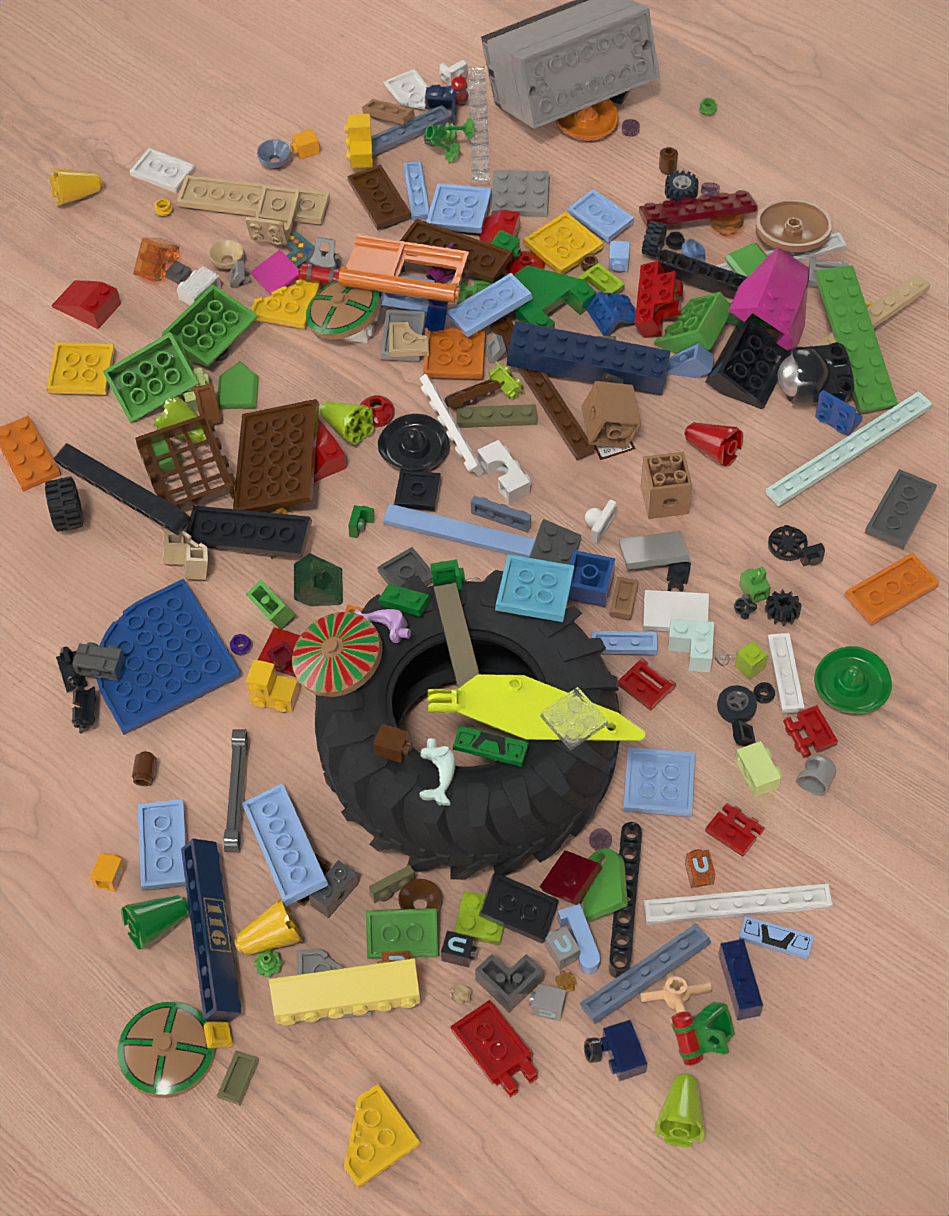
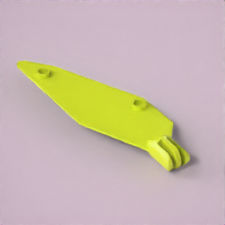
[428,675,645,741]

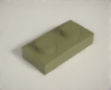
[369,865,415,903]

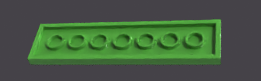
[815,265,898,414]

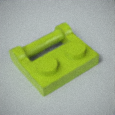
[577,263,625,294]

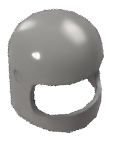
[796,755,836,795]

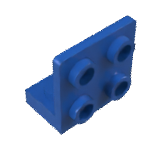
[586,292,636,336]
[815,390,863,436]

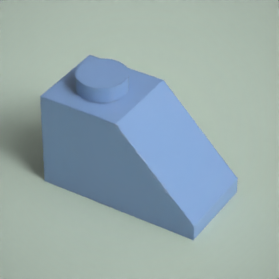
[667,343,714,378]

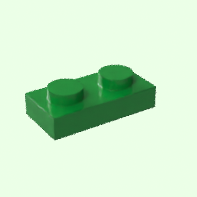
[378,584,430,617]

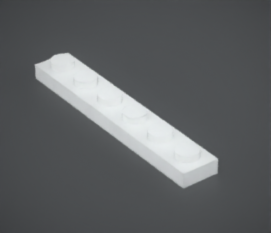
[419,374,485,477]

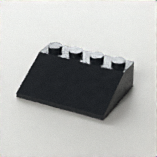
[705,317,787,409]

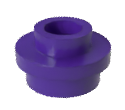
[230,634,252,655]

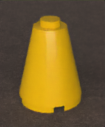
[50,168,103,206]
[234,899,303,955]

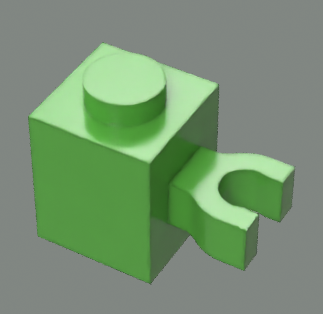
[739,567,771,603]

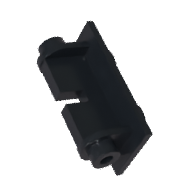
[56,646,88,693]
[72,686,96,733]

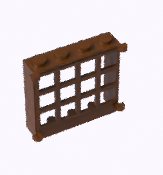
[135,414,236,510]

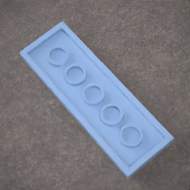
[242,783,328,906]

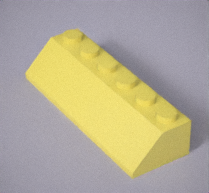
[269,958,420,1026]

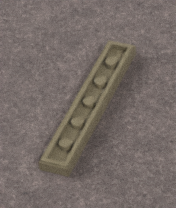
[434,583,479,688]

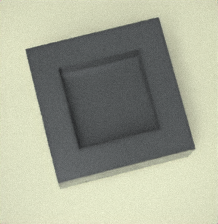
[165,261,192,284]

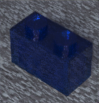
[424,299,448,332]
[600,1020,648,1081]

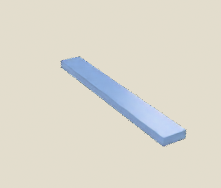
[383,504,535,558]

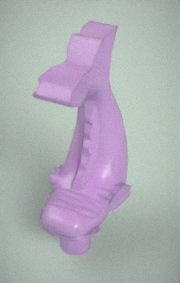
[354,608,411,643]

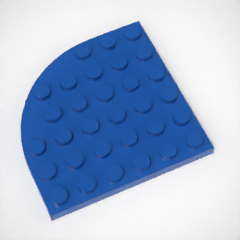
[96,579,241,735]

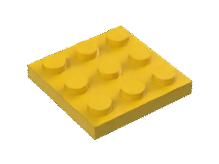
[523,212,604,274]
[46,343,115,395]

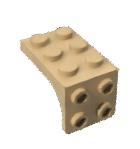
[245,184,301,245]

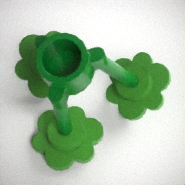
[425,118,475,162]

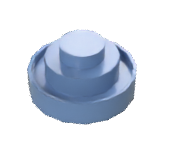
[682,239,706,262]

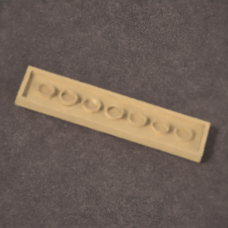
[176,175,330,224]

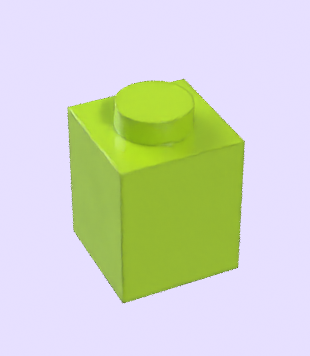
[735,641,768,680]

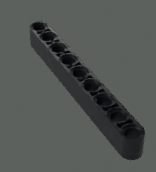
[53,443,191,536]

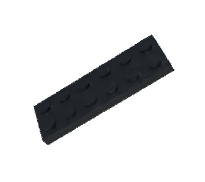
[186,505,312,557]

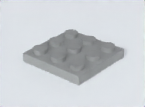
[491,170,549,217]

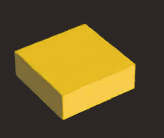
[204,1022,233,1048]

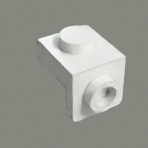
[439,60,468,86]

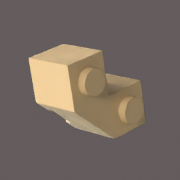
[163,531,208,580]

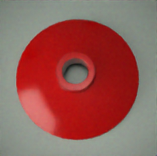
[507,251,545,275]

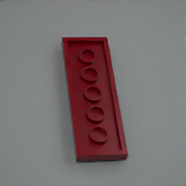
[639,190,758,227]

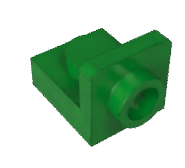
[348,505,375,538]

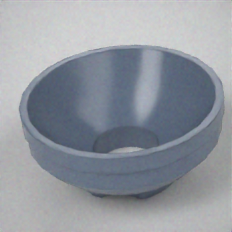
[257,139,290,168]

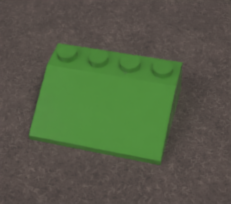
[162,284,258,367]
[102,332,199,423]

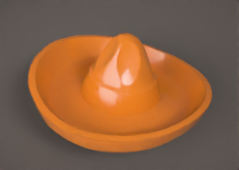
[556,98,618,141]

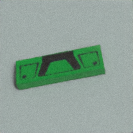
[453,726,528,767]

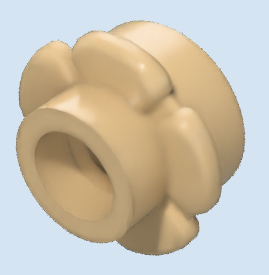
[449,983,472,1004]

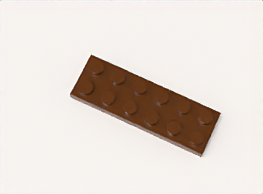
[400,219,513,283]

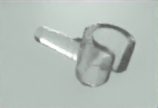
[714,649,737,666]

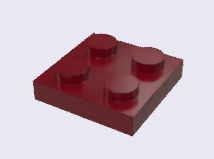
[539,850,602,905]

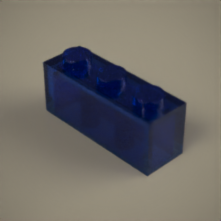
[718,939,763,1021]

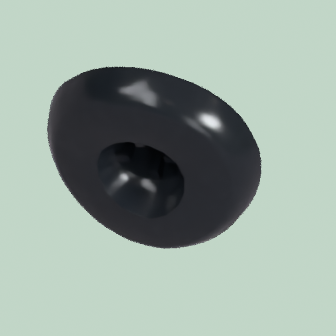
[378,414,449,471]

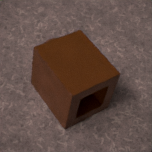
[373,724,412,763]

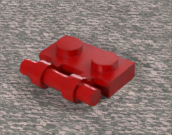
[783,705,838,758]
[705,803,765,857]

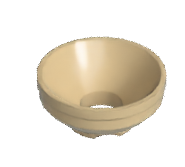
[209,239,243,270]

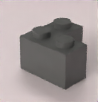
[475,954,543,1012]

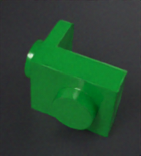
[491,230,521,263]
[430,559,465,591]

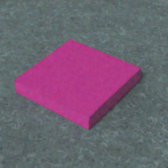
[250,250,300,295]

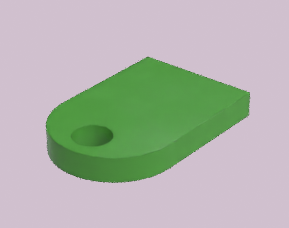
[583,848,628,922]

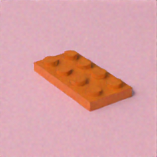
[0,415,61,492]
[845,552,940,626]

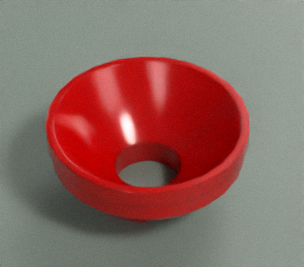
[360,395,395,428]

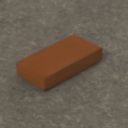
[193,383,222,424]

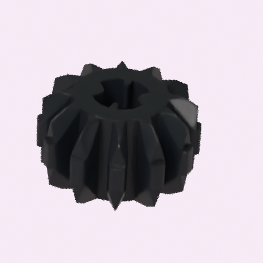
[765,589,802,627]

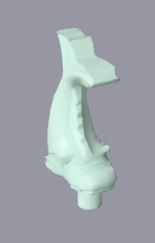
[420,739,455,806]

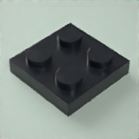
[394,469,441,511]

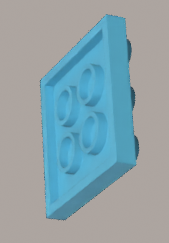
[495,554,574,622]

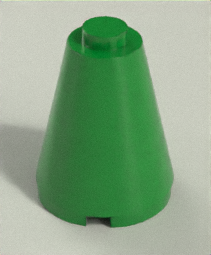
[121,895,189,950]

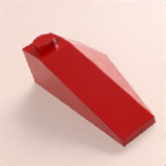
[314,418,346,482]

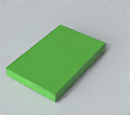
[366,908,438,959]

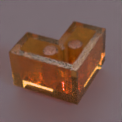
[133,237,180,281]

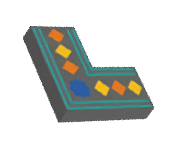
[282,231,315,268]

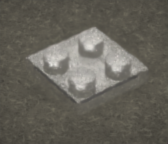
[540,687,608,751]

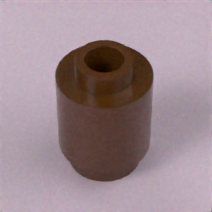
[659,147,678,175]
[132,751,157,786]

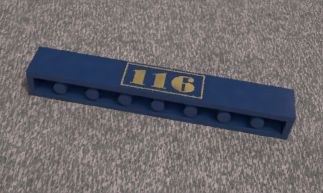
[181,838,241,1022]

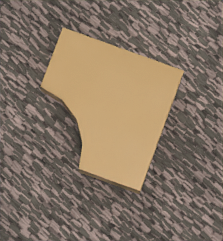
[389,322,429,357]

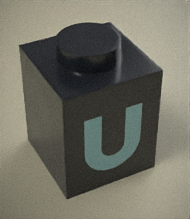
[441,930,478,968]

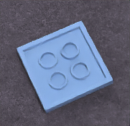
[426,183,492,233]
[623,747,695,817]

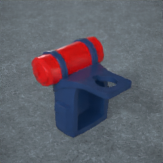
[425,75,469,125]

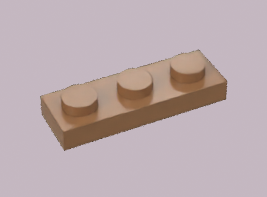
[362,99,415,124]

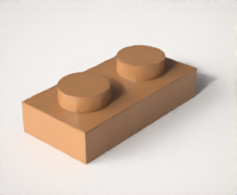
[609,576,638,620]

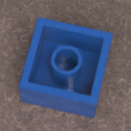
[568,550,615,607]

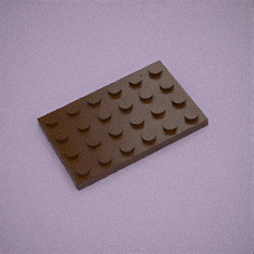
[233,399,319,512]

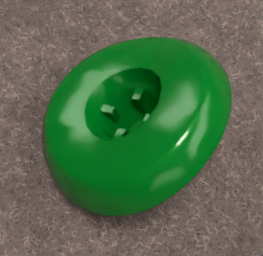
[814,646,892,714]

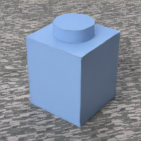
[609,241,630,272]

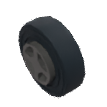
[717,685,757,723]

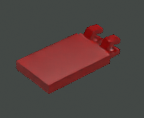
[450,1000,538,1098]

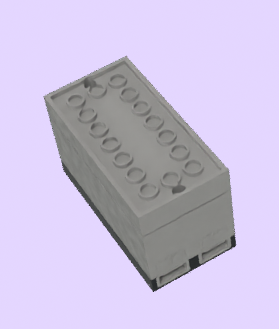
[481,0,660,129]

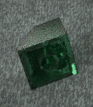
[294,553,343,607]

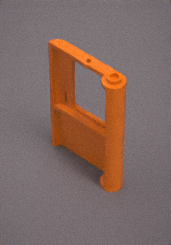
[339,234,469,303]

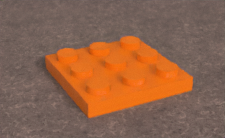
[423,327,485,379]

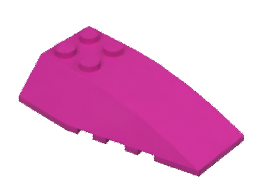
[728,247,809,350]

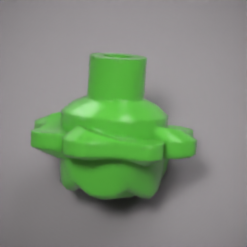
[253,950,283,978]

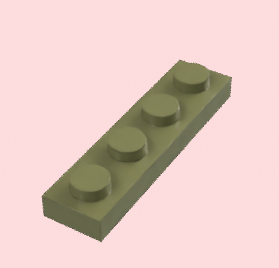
[456,404,537,428]

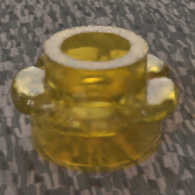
[555,970,577,993]

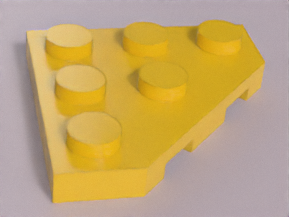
[251,279,321,329]
[344,1084,420,1189]

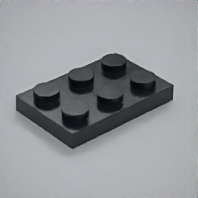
[478,872,558,944]

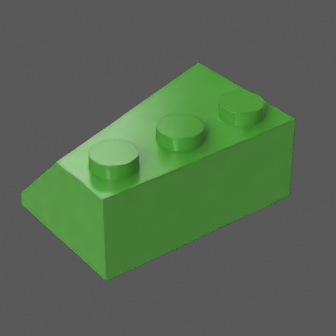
[653,292,730,354]

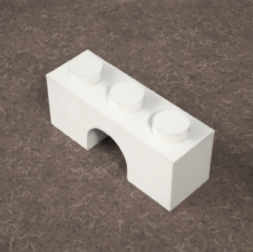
[477,440,531,504]

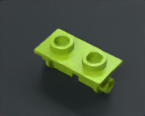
[489,361,525,399]

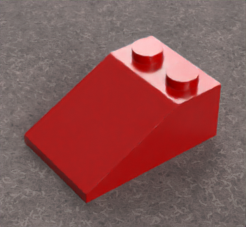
[52,280,121,329]

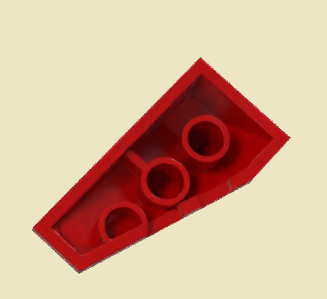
[479,209,520,275]

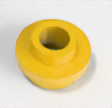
[154,198,173,216]

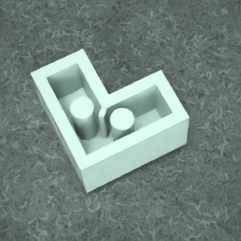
[668,619,714,673]

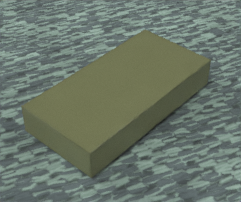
[217,1051,259,1106]

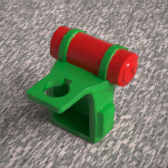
[671,1002,735,1065]

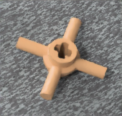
[639,970,712,1013]

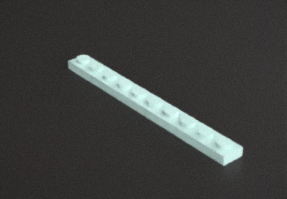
[765,391,932,507]

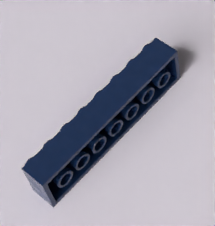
[506,321,671,395]

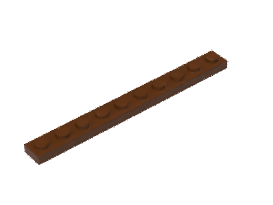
[489,314,595,460]

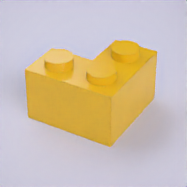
[344,114,373,168]
[246,659,300,712]

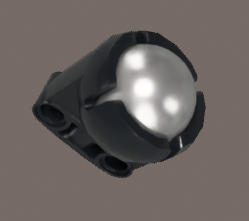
[778,342,855,405]

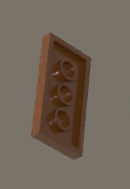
[347,165,411,230]

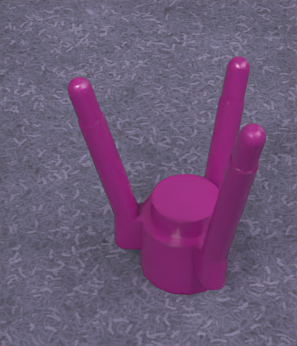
[426,243,456,284]

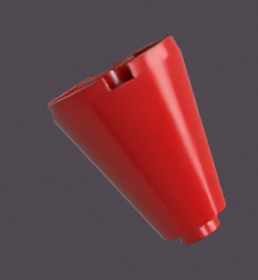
[684,422,743,467]

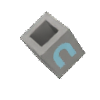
[545,927,581,970]
[529,984,566,1021]

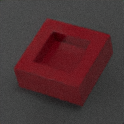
[267,641,293,671]

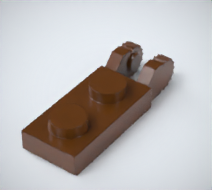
[444,379,501,409]

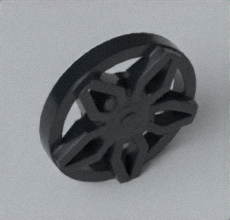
[768,525,808,561]

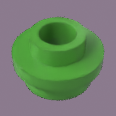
[699,98,717,115]

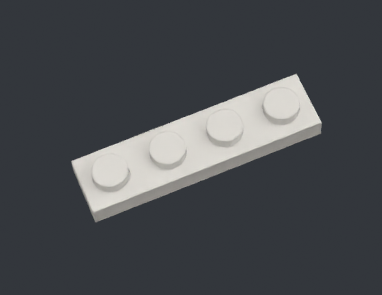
[767,633,804,714]

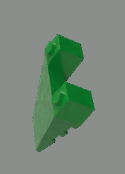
[514,265,597,328]

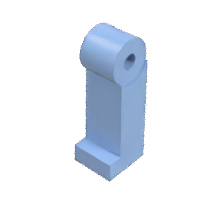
[557,904,600,975]

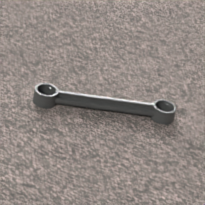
[224,729,248,852]

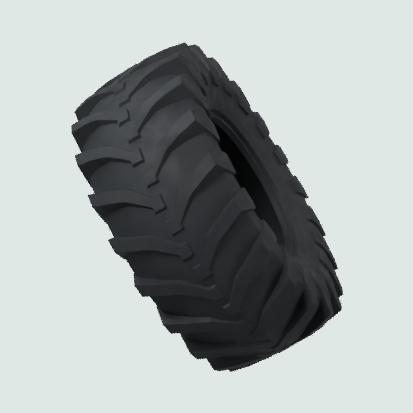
[315,570,621,880]

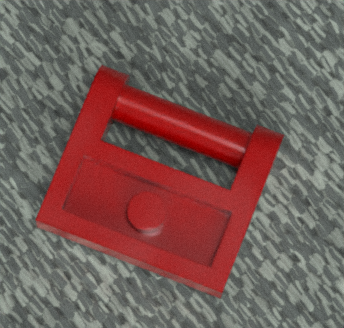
[618,658,677,711]

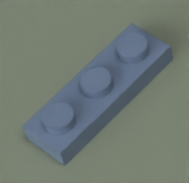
[471,496,531,533]

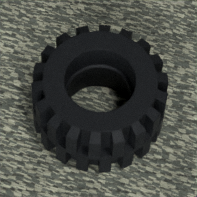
[45,476,84,532]

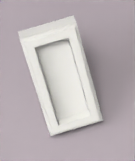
[584,499,617,544]

